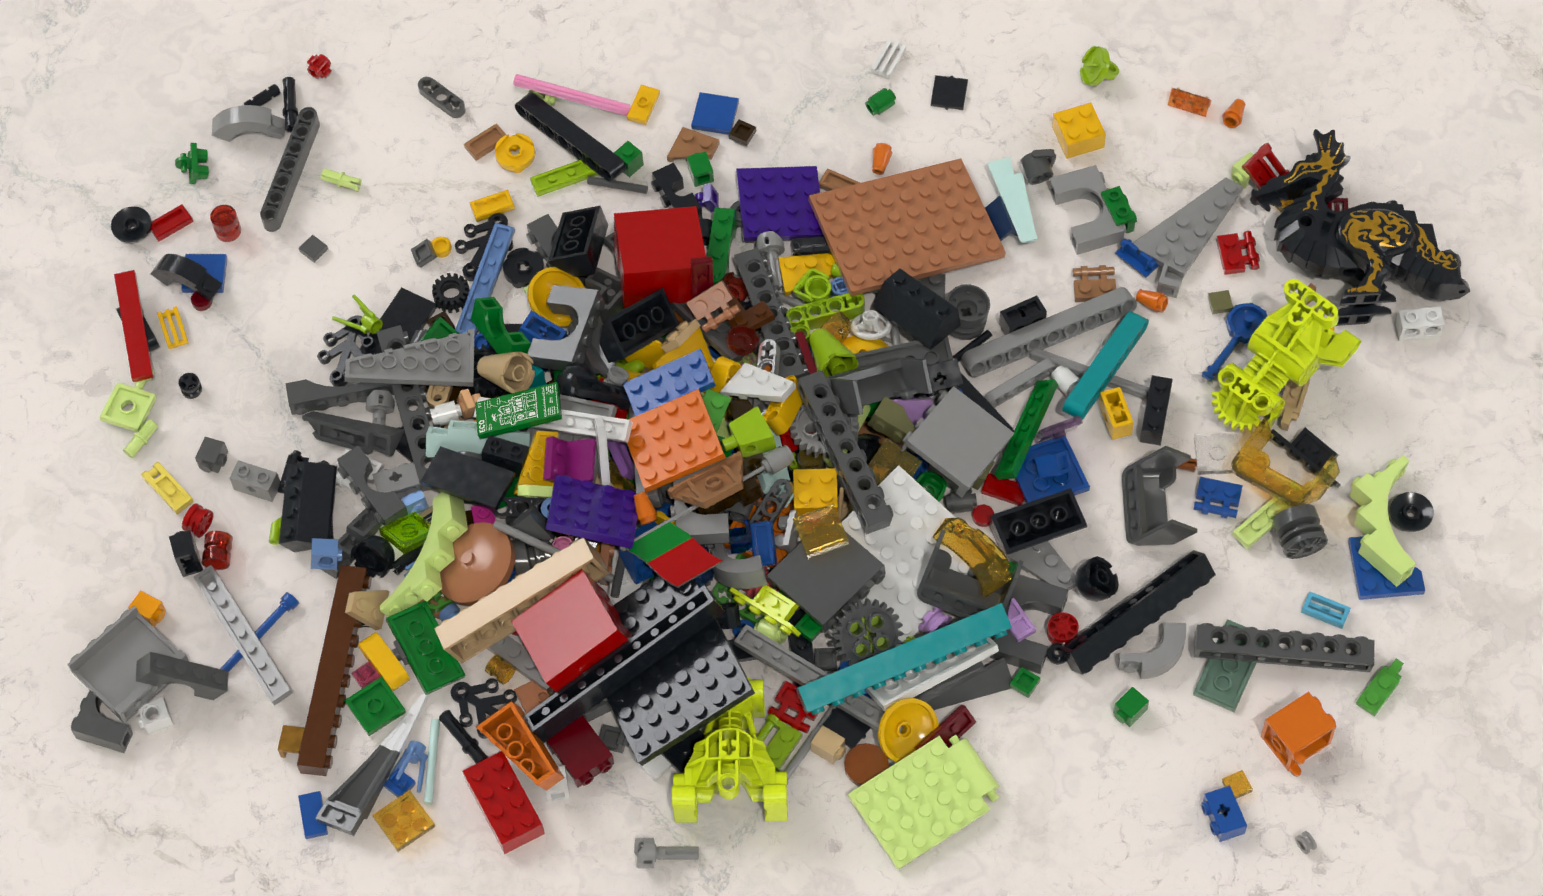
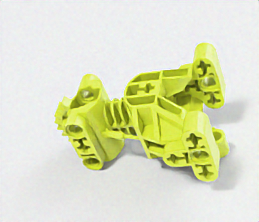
[1211,279,1361,433]
[672,677,788,823]

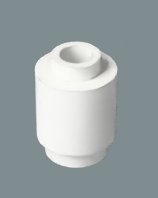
[1051,366,1080,396]
[430,401,462,426]

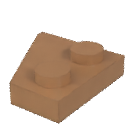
[667,127,720,162]

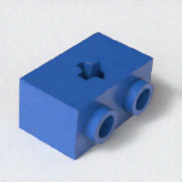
[1201,785,1247,842]

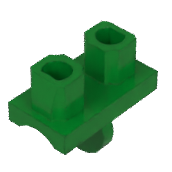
[175,143,209,184]

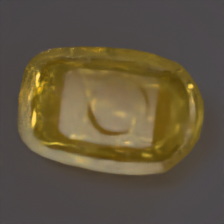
[820,311,851,343]

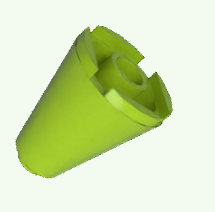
[809,328,859,377]

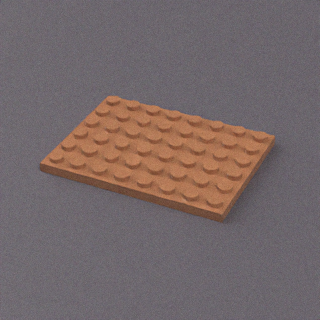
[809,158,1006,296]

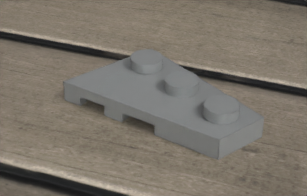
[1006,541,1076,590]

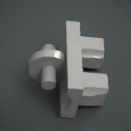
[775,510,811,553]

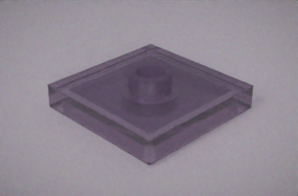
[1034,416,1083,444]

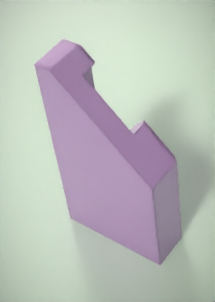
[1007,598,1036,643]

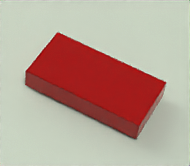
[150,204,194,242]
[981,473,1024,506]

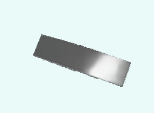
[320,508,382,579]

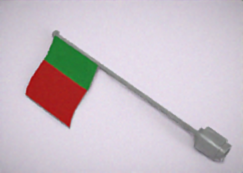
[619,445,794,588]

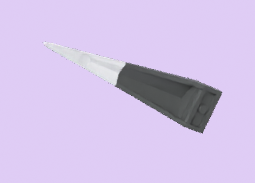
[315,692,430,836]

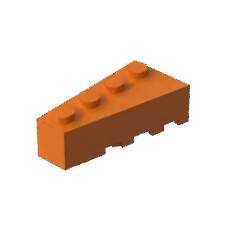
[476,701,564,791]

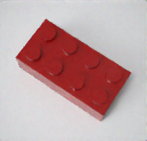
[462,751,545,854]

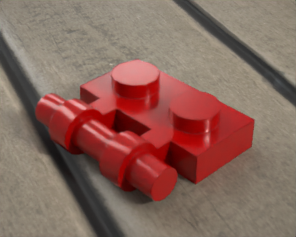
[1216,231,1260,275]
[768,681,819,734]

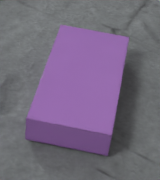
[607,440,635,481]

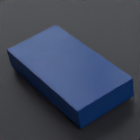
[750,521,777,566]
[298,791,328,839]

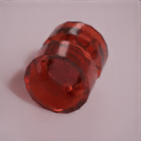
[210,205,241,242]
[201,531,233,570]

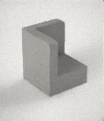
[1157,263,1183,298]

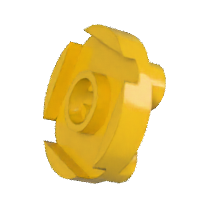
[495,133,536,173]

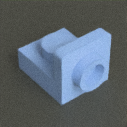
[401,490,429,517]

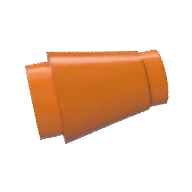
[1222,99,1246,128]
[872,143,893,175]
[1136,289,1168,313]
[634,492,658,526]

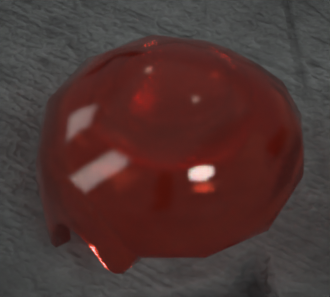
[720,272,748,302]
[726,325,760,356]

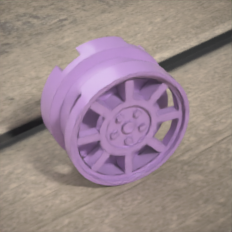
[918,607,952,634]

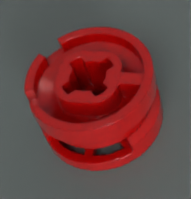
[182,503,213,538]
[1047,612,1079,645]

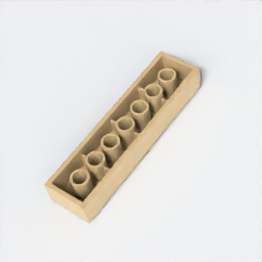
[434,538,610,663]

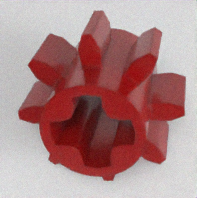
[307,54,332,79]

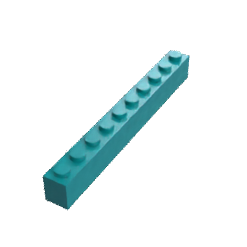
[796,603,1012,715]

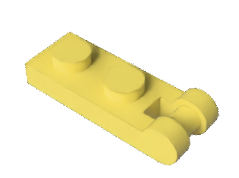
[141,462,194,514]

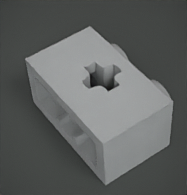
[230,460,280,502]
[372,462,422,499]

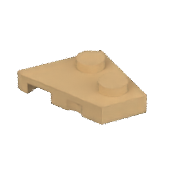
[661,319,701,353]
[345,590,389,630]

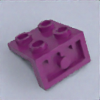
[544,437,596,483]

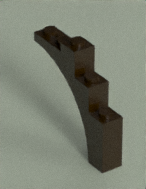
[696,398,764,515]

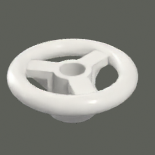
[850,310,892,340]

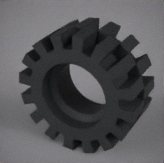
[432,273,470,313]

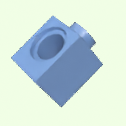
[311,538,342,570]

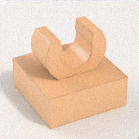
[457,389,481,419]

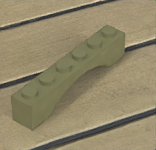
[868,396,995,490]

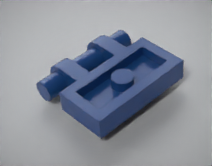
[1193,477,1243,519]

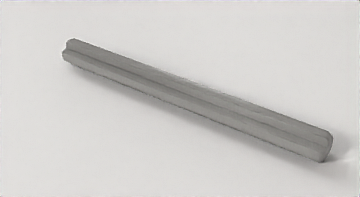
[1029,348,1149,399]

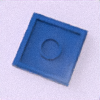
[691,92,739,135]
[181,254,227,293]

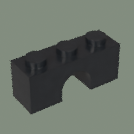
[651,162,703,219]
[1140,375,1173,446]

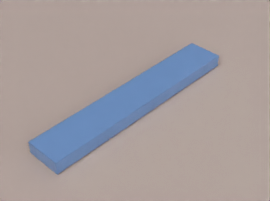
[455,223,515,337]

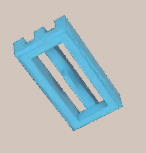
[1301,592,1351,629]

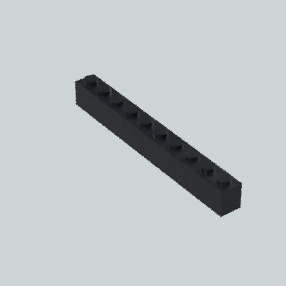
[523,585,725,743]

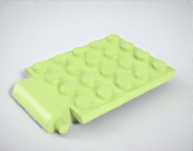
[848,735,1000,870]

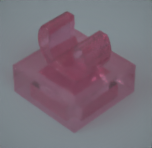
[351,661,381,689]

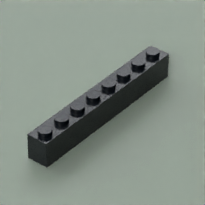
[1060,550,1216,675]

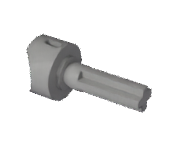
[756,231,785,291]
[366,390,395,452]
[634,838,699,868]

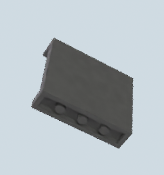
[767,517,886,633]

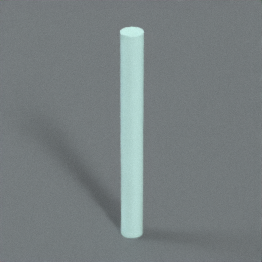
[424,719,440,805]

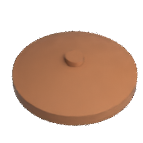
[440,522,515,606]

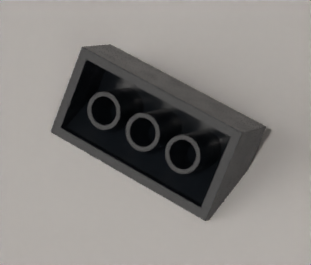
[548,206,608,277]
[873,269,961,350]
[600,288,679,363]
[279,461,337,553]
[989,488,1087,555]

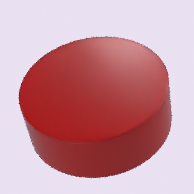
[972,504,994,527]

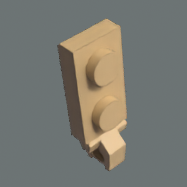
[1279,379,1310,431]

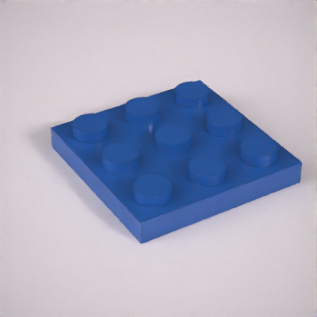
[1015,434,1090,503]

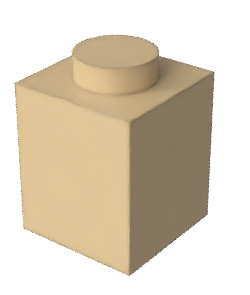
[811,725,847,765]

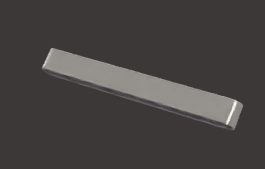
[961,287,1137,377]

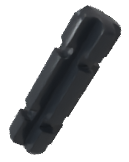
[244,84,281,106]

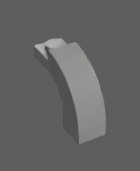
[212,105,285,142]
[712,543,767,589]
[1118,622,1186,679]

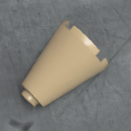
[477,351,535,393]

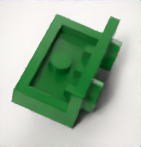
[1101,186,1137,234]

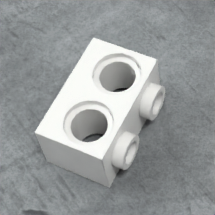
[1395,307,1444,341]

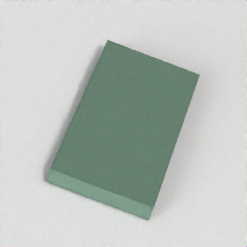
[1193,619,1265,712]

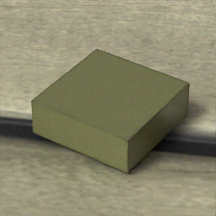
[1208,290,1233,314]

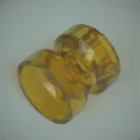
[485,654,516,685]

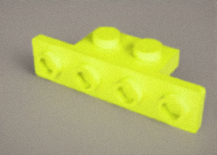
[729,585,801,637]

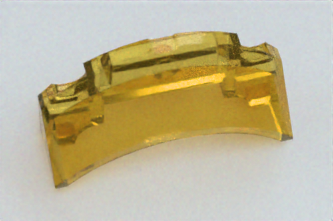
[933,517,1012,598]

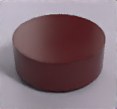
[191,292,212,311]

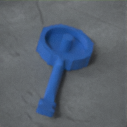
[1202,303,1268,381]

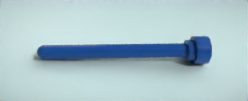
[220,592,299,672]

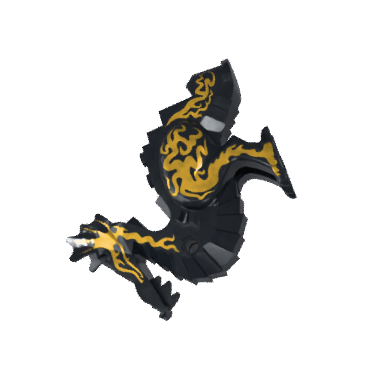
[1249,129,1470,326]

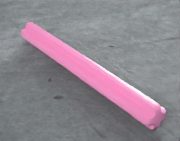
[513,74,630,116]

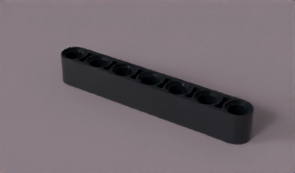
[515,92,626,182]

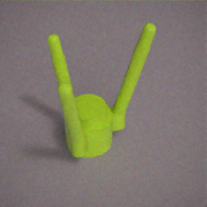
[332,294,383,334]

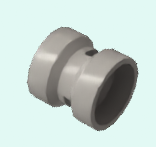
[603,366,629,387]

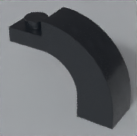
[150,254,222,301]

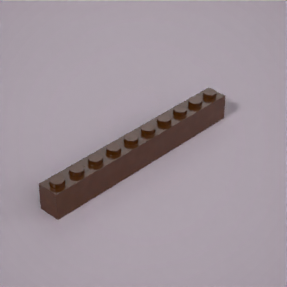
[297,565,372,776]

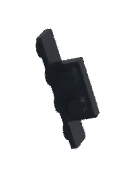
[1271,427,1341,488]

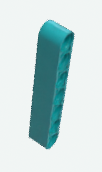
[1062,311,1149,421]

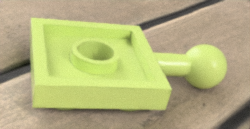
[100,368,157,432]

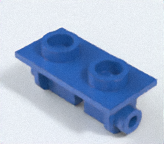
[1115,238,1159,277]

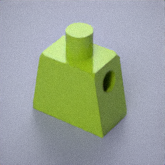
[721,406,776,457]

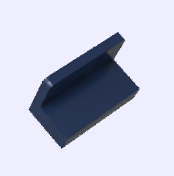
[985,196,1018,241]

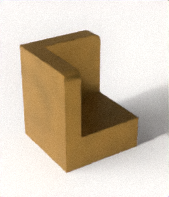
[277,725,305,758]

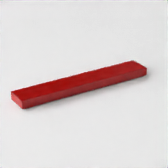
[114,270,154,382]

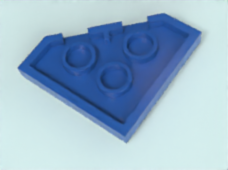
[1348,536,1425,600]

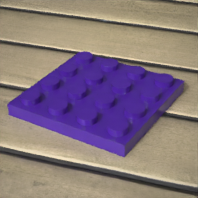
[736,166,824,242]
[546,475,638,549]

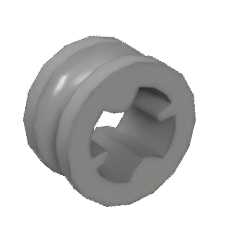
[1295,831,1317,854]

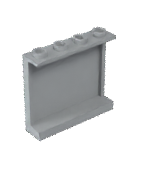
[901,386,1014,498]
[67,606,189,723]

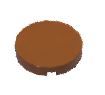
[844,743,889,786]

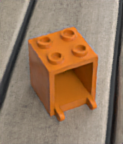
[1261,691,1336,777]

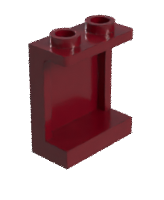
[546,715,614,788]

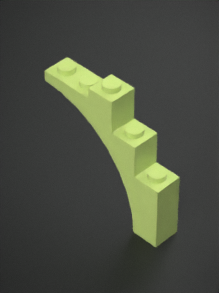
[1349,455,1416,587]
[380,492,468,617]

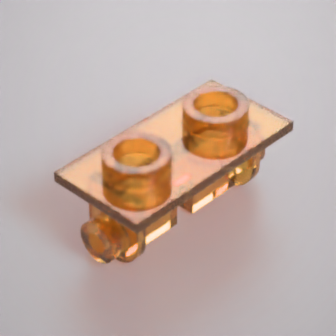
[1168,87,1212,117]

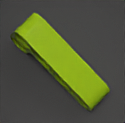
[786,293,865,348]

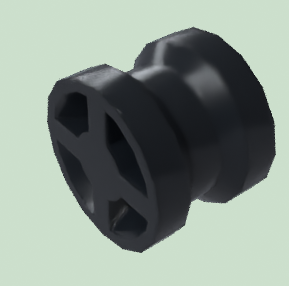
[178,373,202,399]

